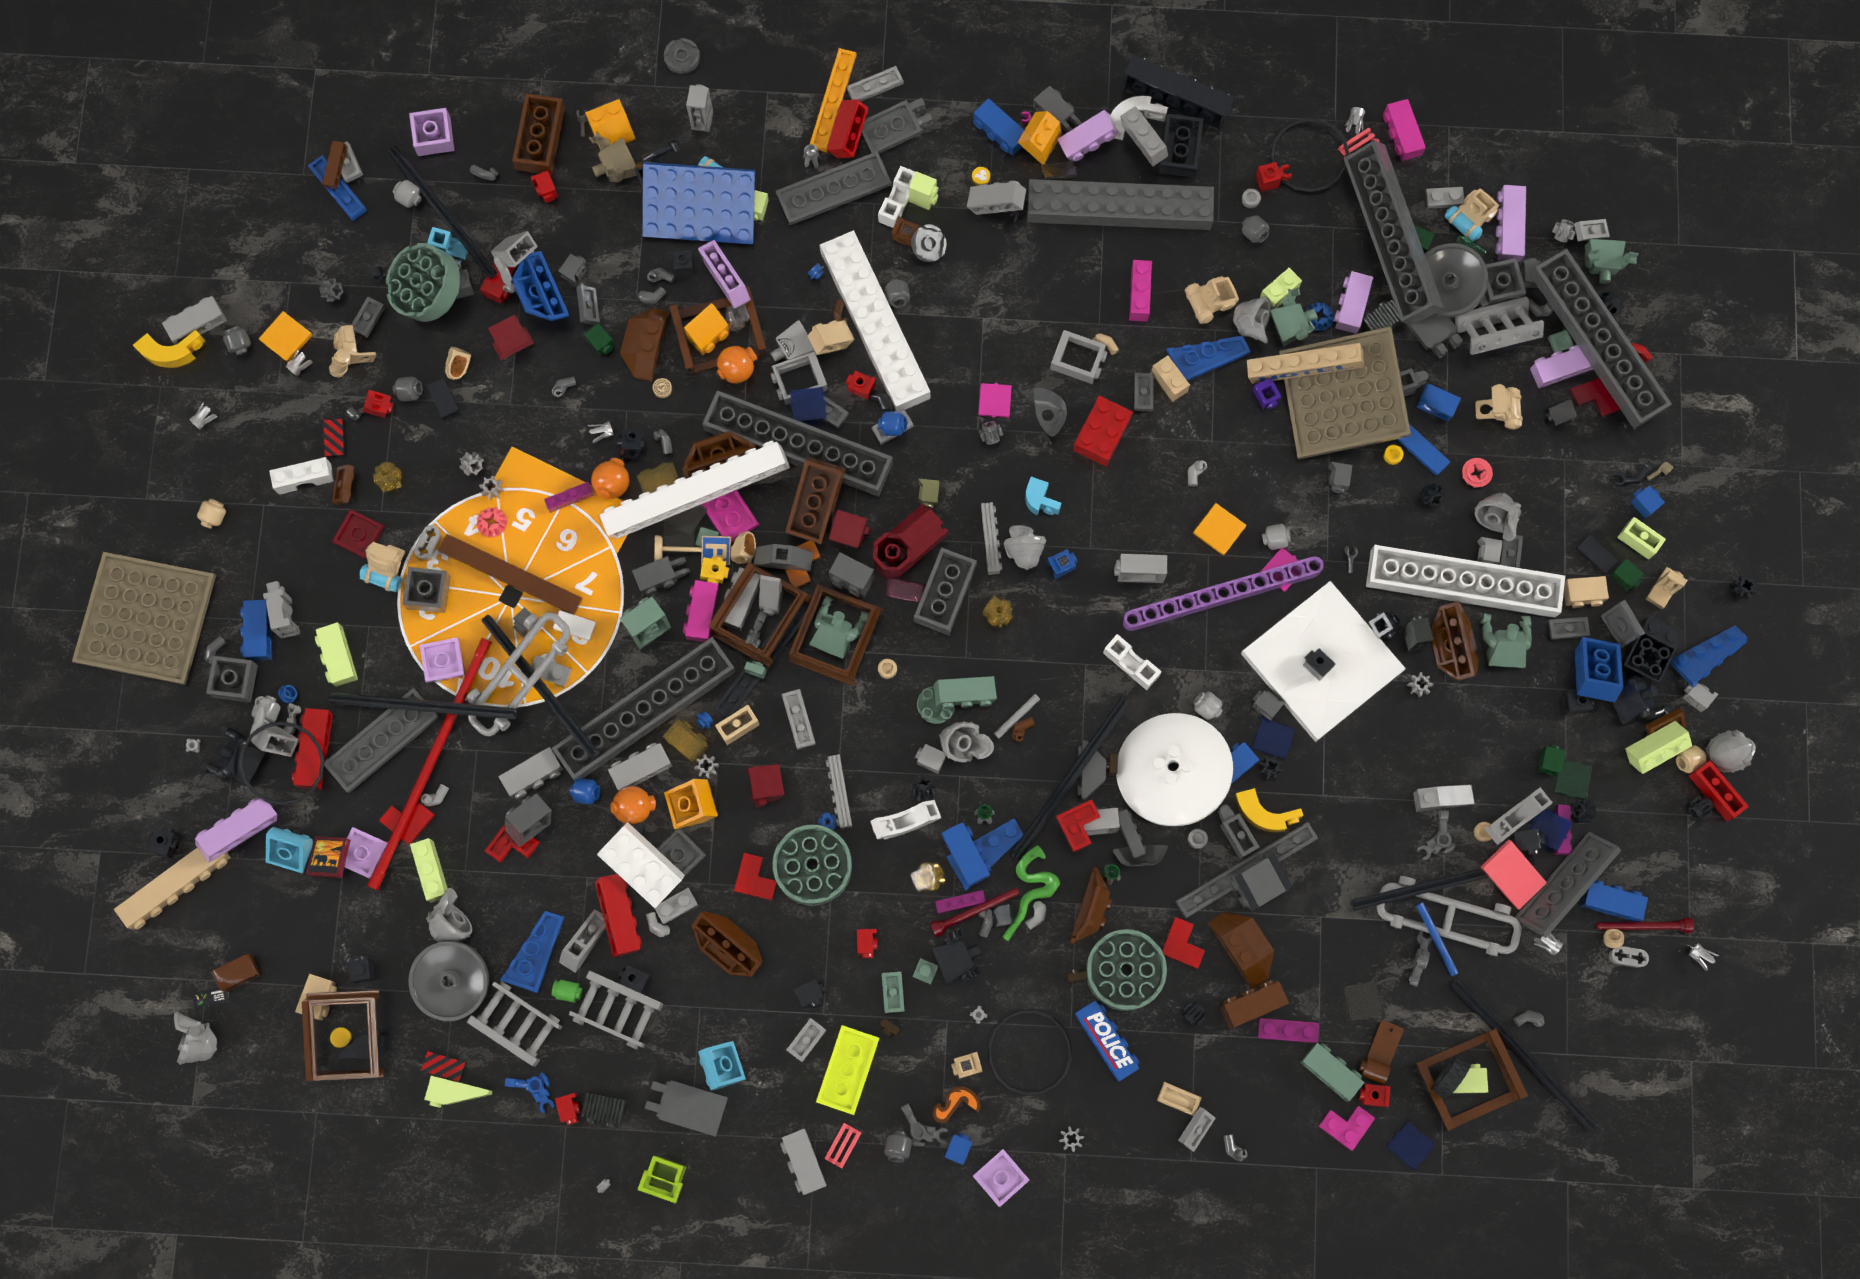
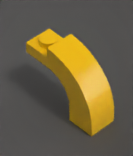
[133,330,205,368]
[1234,788,1303,832]

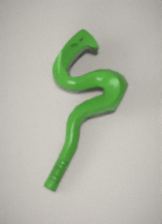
[1002,845,1060,941]

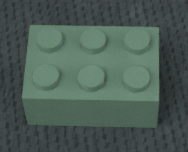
[620,597,671,649]

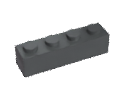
[1118,809,1147,860]

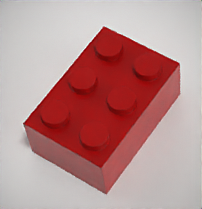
[1073,396,1133,467]

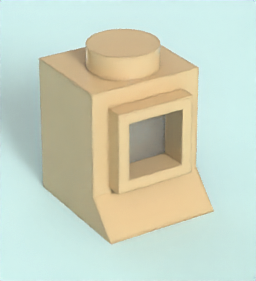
[951,1052,982,1079]

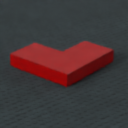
[1056,799,1100,852]
[379,802,435,846]
[485,824,540,863]
[734,853,777,901]
[1162,917,1205,969]

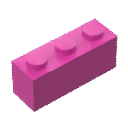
[1383,99,1426,161]
[1129,260,1152,321]
[683,580,720,642]

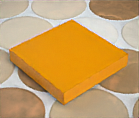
[259,311,312,362]
[1193,503,1247,556]

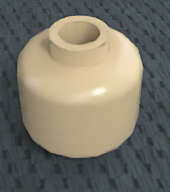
[197,499,226,528]
[1676,745,1706,773]

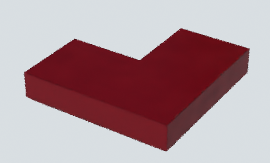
[1569,378,1620,417]

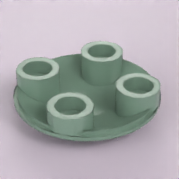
[917,686,955,724]

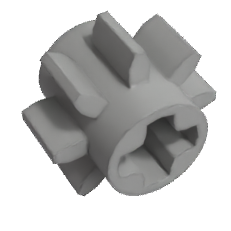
[1552,219,1576,243]
[459,452,484,476]
[479,476,504,501]
[1407,672,1433,697]
[694,754,719,779]
[1059,1127,1084,1152]

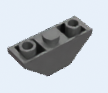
[754,544,813,572]
[1077,740,1106,801]

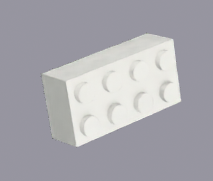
[597,822,685,908]

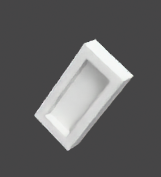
[553,610,596,641]

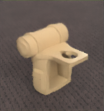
[1184,276,1239,324]
[329,325,376,378]
[1475,384,1523,430]

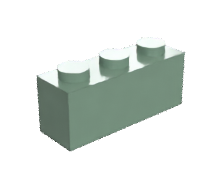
[934,676,997,709]
[1300,1043,1365,1102]

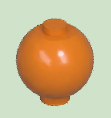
[716,346,758,383]
[591,458,629,499]
[611,786,656,824]

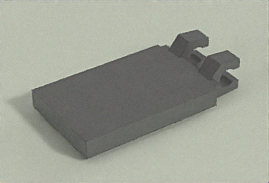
[861,98,934,154]
[1405,314,1463,359]
[644,1080,728,1137]

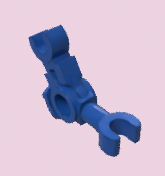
[505,1073,555,1113]

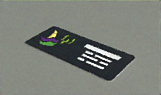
[192,988,229,1009]

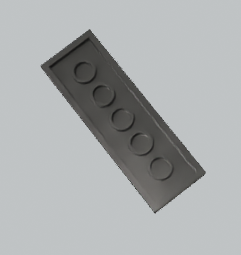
[776,151,892,225]
[324,688,439,793]
[1515,832,1621,938]

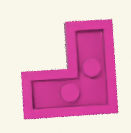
[1318,1106,1375,1151]

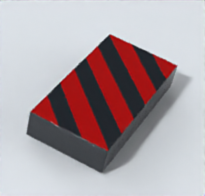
[323,419,345,458]
[421,1051,466,1082]

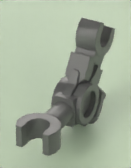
[745,611,767,648]
[1416,811,1456,861]
[1409,931,1433,986]
[901,1104,948,1147]

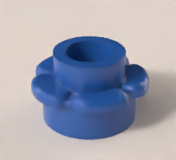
[808,263,824,280]
[278,685,297,703]
[696,711,714,729]
[818,813,837,831]

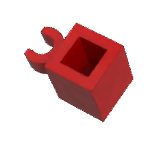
[1256,162,1292,192]
[363,390,393,418]

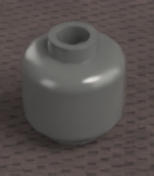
[1242,215,1269,243]
[885,279,910,308]
[223,326,251,356]
[393,376,423,402]
[884,1131,912,1163]

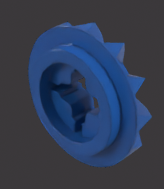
[1305,302,1334,331]

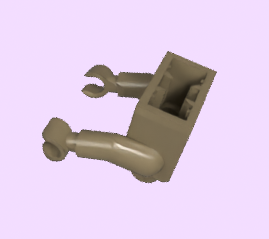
[589,131,637,183]

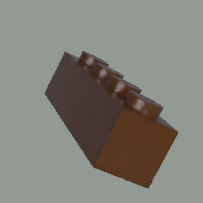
[322,141,348,190]

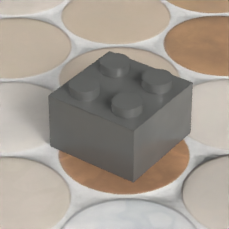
[1485,258,1526,306]
[829,552,875,598]
[402,567,451,613]
[206,656,258,703]
[505,793,552,847]

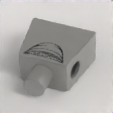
[770,320,817,362]

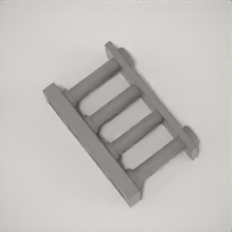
[1455,297,1544,355]
[569,971,663,1049]
[467,981,563,1067]

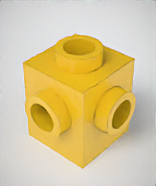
[700,557,729,584]

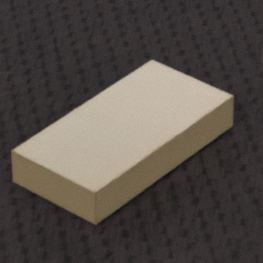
[1157,1082,1202,1116]

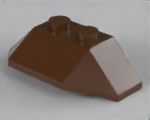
[620,308,671,382]
[682,431,756,479]
[1430,601,1479,681]
[1069,867,1112,945]
[691,911,763,977]
[1208,912,1274,989]

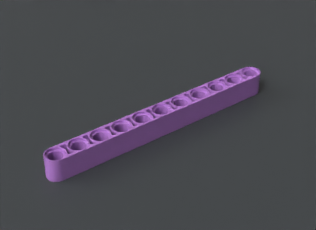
[1123,557,1323,631]

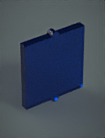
[790,387,827,421]
[1253,718,1295,759]
[1529,809,1573,851]
[1387,1121,1435,1170]

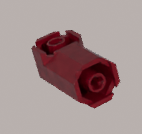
[873,504,948,579]

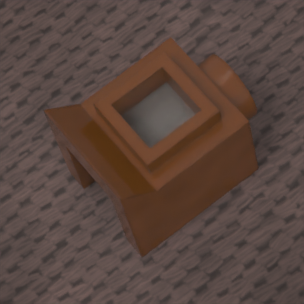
[892,216,919,247]

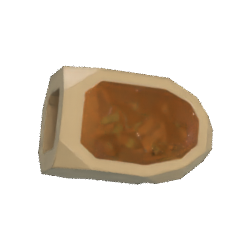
[445,347,471,380]
[731,531,756,564]

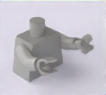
[491,231,537,293]
[250,696,301,757]

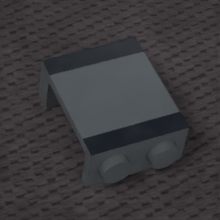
[1229,850,1292,911]

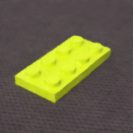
[816,1026,880,1115]

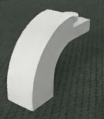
[1110,96,1168,140]
[871,800,941,840]

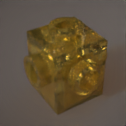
[373,462,402,491]
[982,596,1013,628]
[911,862,946,892]

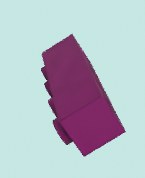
[544,482,594,513]
[1555,805,1572,855]
[935,890,985,914]

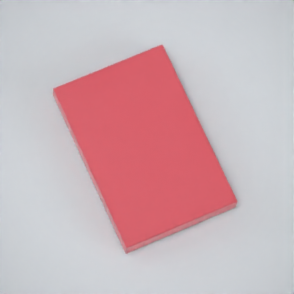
[1481,840,1547,910]

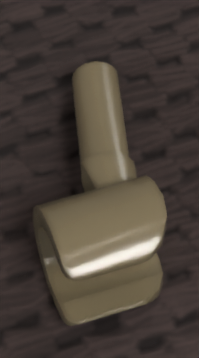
[1646,462,1673,481]

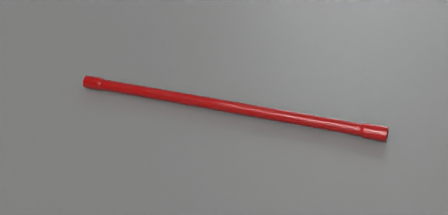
[367,638,492,890]

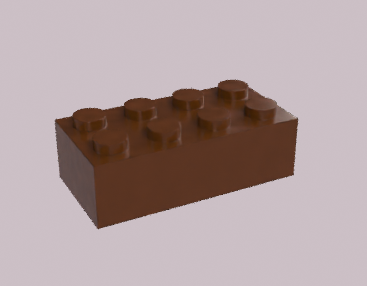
[512,94,565,175]
[785,457,846,544]

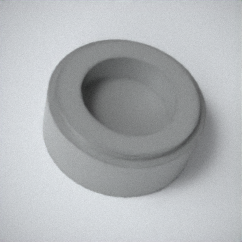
[1242,189,1261,208]
[1188,829,1208,849]

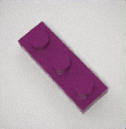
[1258,1018,1319,1043]

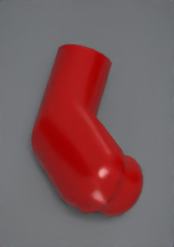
[1631,343,1653,363]

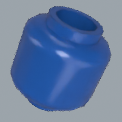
[878,411,907,436]
[570,779,600,805]

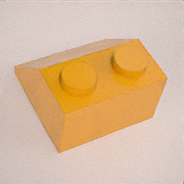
[585,99,636,148]
[1018,111,1062,165]
[684,303,730,356]
[664,779,718,829]

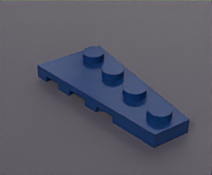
[1167,336,1251,381]
[1670,625,1747,688]
[946,819,1024,891]
[500,911,565,993]

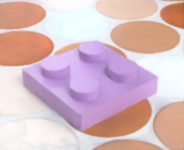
[420,638,465,683]
[345,827,388,878]
[973,1149,1029,1207]

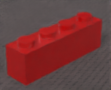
[292,708,333,790]
[595,874,641,958]

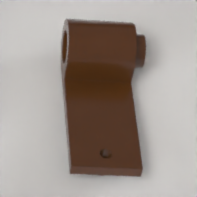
[1358,1019,1404,1085]

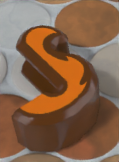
[933,1086,981,1123]

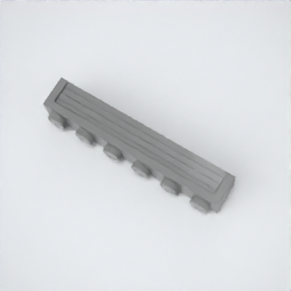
[981,502,1002,575]
[826,754,852,829]

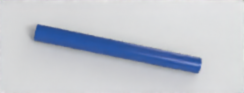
[1416,902,1458,976]

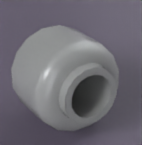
[393,180,422,208]
[1262,524,1291,550]
[1193,691,1223,720]
[252,696,281,724]

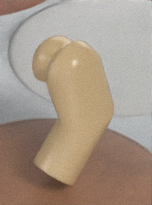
[1092,333,1119,355]

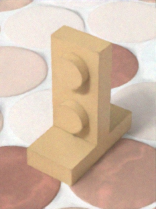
[1646,567,1688,609]

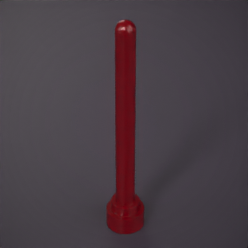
[930,888,1019,937]
[1596,917,1694,933]

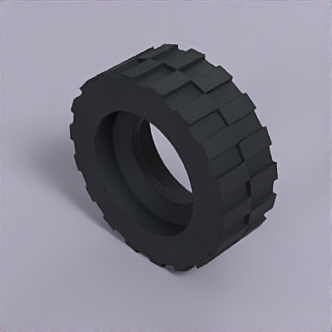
[1431,1054,1471,1100]

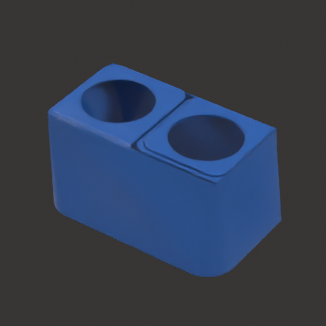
[1416,384,1462,422]

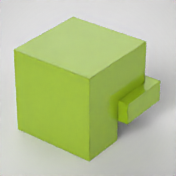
[638,1156,686,1203]

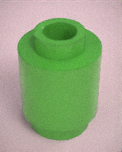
[552,980,583,1003]

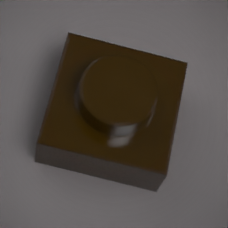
[1105,754,1118,776]
[1066,968,1088,983]
[879,1018,901,1037]

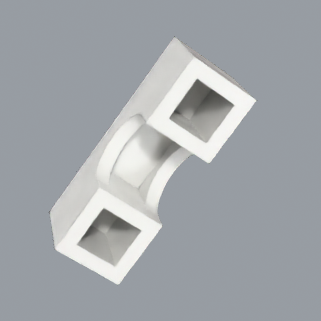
[878,166,916,228]
[269,457,334,495]
[1103,634,1161,690]

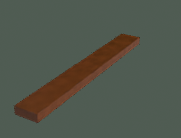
[438,534,582,615]

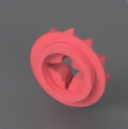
[1462,458,1493,488]
[476,507,507,537]

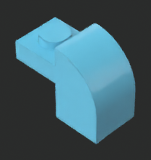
[427,227,468,261]
[1025,477,1061,515]

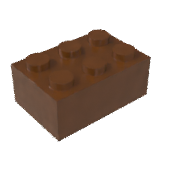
[1220,980,1289,1030]

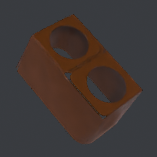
[212,954,260,992]

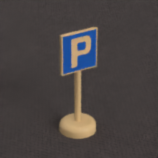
[654,535,731,565]

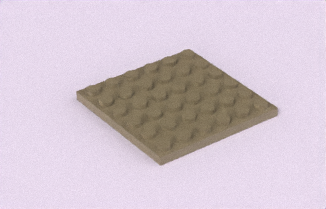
[1279,326,1411,459]
[72,552,216,685]

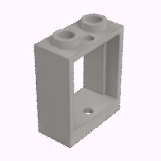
[1050,330,1108,384]
[770,351,828,405]
[1114,554,1167,583]
[1083,808,1120,836]

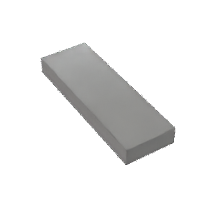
[846,66,904,101]
[782,689,816,750]

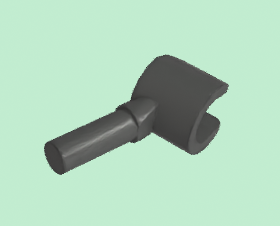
[576,110,588,137]
[347,406,364,420]
[1344,546,1358,573]

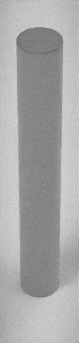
[993,694,1040,739]

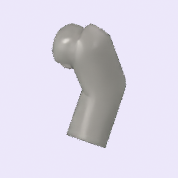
[1188,460,1207,487]
[421,784,449,807]
[1025,901,1046,930]
[646,912,670,937]

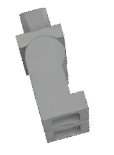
[263,581,300,638]

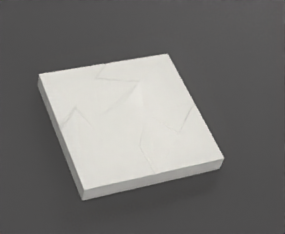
[1241,581,1406,742]

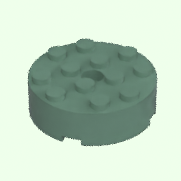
[386,243,460,322]
[773,825,852,906]
[1086,929,1167,1011]

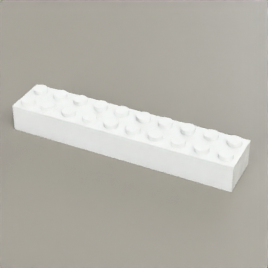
[820,231,930,411]
[600,441,790,540]
[1366,545,1565,618]

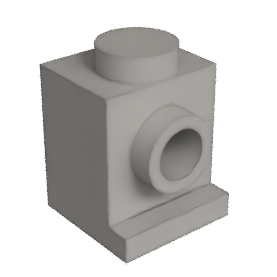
[1682,683,1718,712]

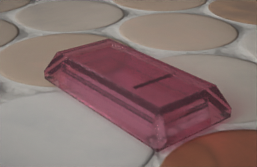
[885,578,926,602]

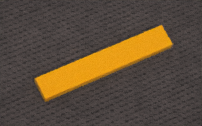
[810,48,857,153]

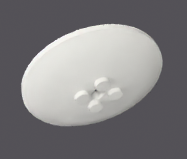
[1116,713,1233,826]

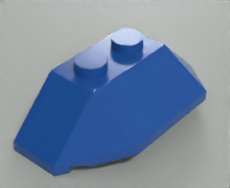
[512,251,569,321]

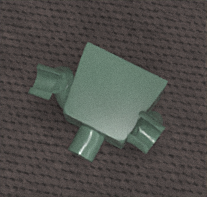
[1585,239,1639,284]
[1270,287,1318,347]
[810,595,869,659]
[1480,613,1532,668]

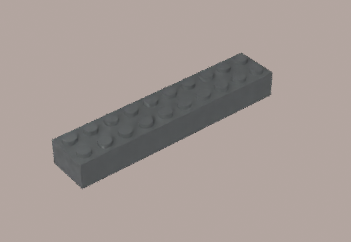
[1344,140,1444,325]
[1027,179,1214,230]
[1530,249,1672,429]
[703,391,893,497]
[552,637,736,781]

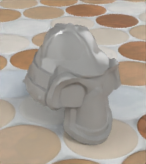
[1233,296,1271,343]
[1475,493,1521,541]
[1004,525,1046,570]
[939,721,994,763]
[1705,730,1756,773]
[426,888,472,942]
[174,1011,217,1065]

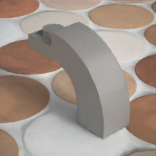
[1485,787,1553,845]

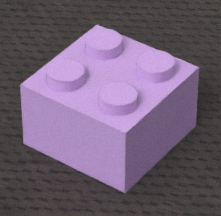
[409,108,455,156]

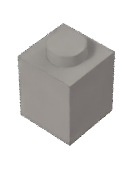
[915,744,946,774]

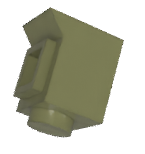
[918,479,939,509]

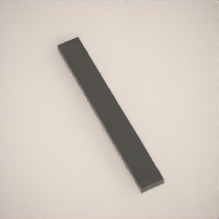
[1175,822,1318,919]

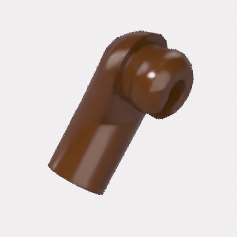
[833,300,848,324]
[1012,717,1035,742]

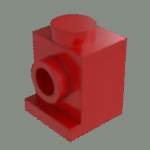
[531,170,558,202]
[846,371,876,400]
[857,929,877,958]
[1359,1084,1390,1107]
[555,1093,581,1125]

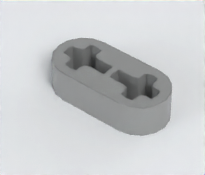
[414,525,441,561]
[1609,946,1649,968]

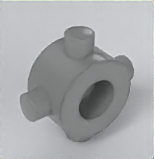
[185,739,201,753]
[970,1006,987,1024]
[596,1179,611,1193]

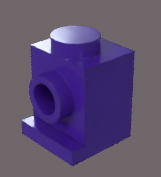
[1252,378,1281,410]

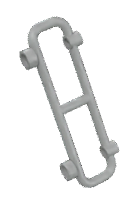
[466,612,570,736]
[1377,876,1522,957]

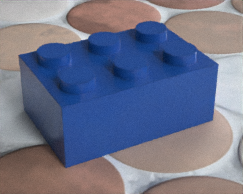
[1575,637,1623,702]

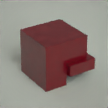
[488,315,534,360]
[829,510,871,549]
[746,764,784,808]

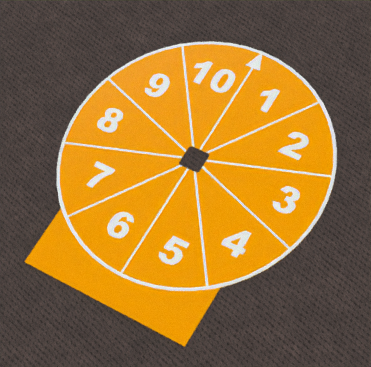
[397,447,627,707]

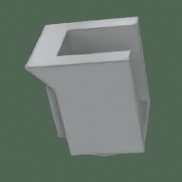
[1477,537,1502,565]

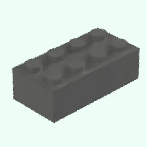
[914,547,977,636]

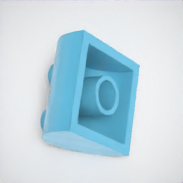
[266,827,313,873]
[698,1041,746,1091]

